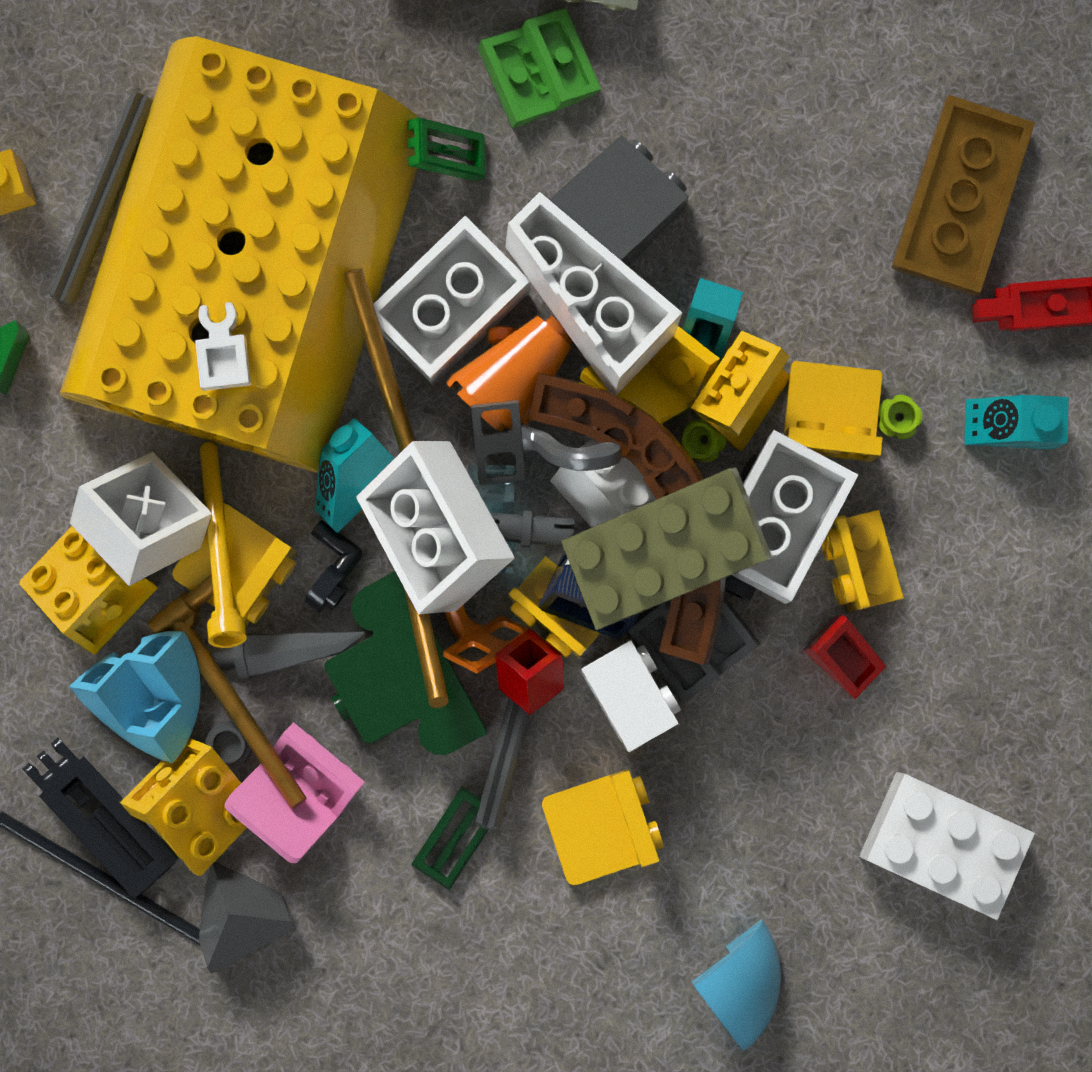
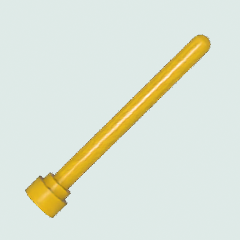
[200,442,247,648]

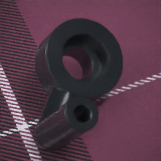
[304,520,362,613]

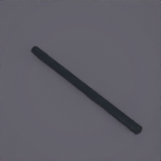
[0,811,201,946]

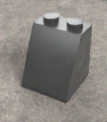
[550,135,689,267]

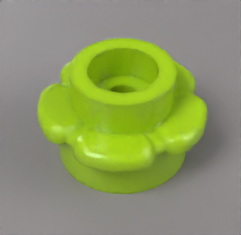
[878,395,922,440]
[682,418,726,463]

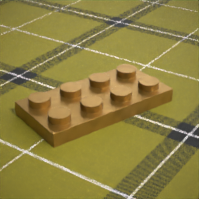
[891,94,1035,296]

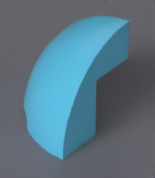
[69,631,201,763]
[692,919,781,1051]

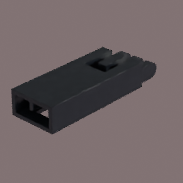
[22,737,179,901]

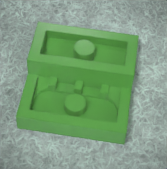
[477,8,601,129]

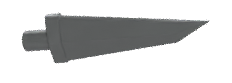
[212,632,365,680]

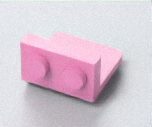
[225,722,365,863]

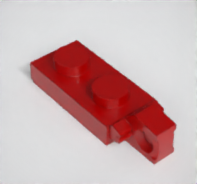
[971,277,1092,332]

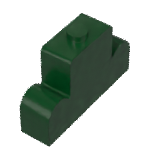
[324,571,488,755]

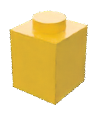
[0,149,37,216]

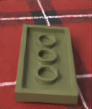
[561,467,773,630]

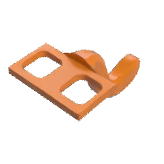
[443,604,535,674]

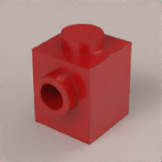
[495,629,564,715]

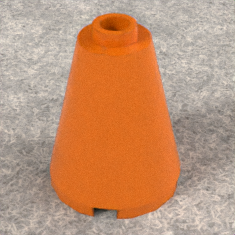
[446,315,572,432]

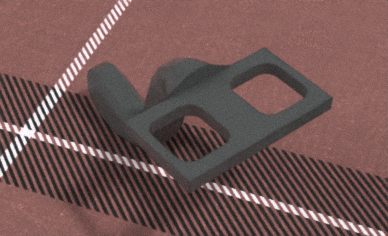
[471,400,621,485]

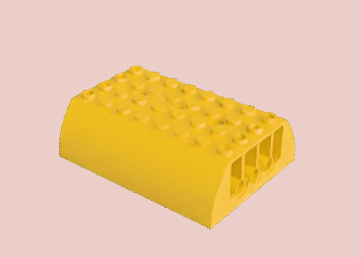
[59,36,428,473]

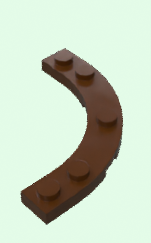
[528,373,726,665]

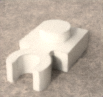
[195,302,251,391]

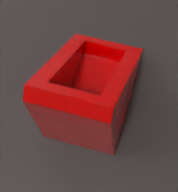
[803,615,887,699]

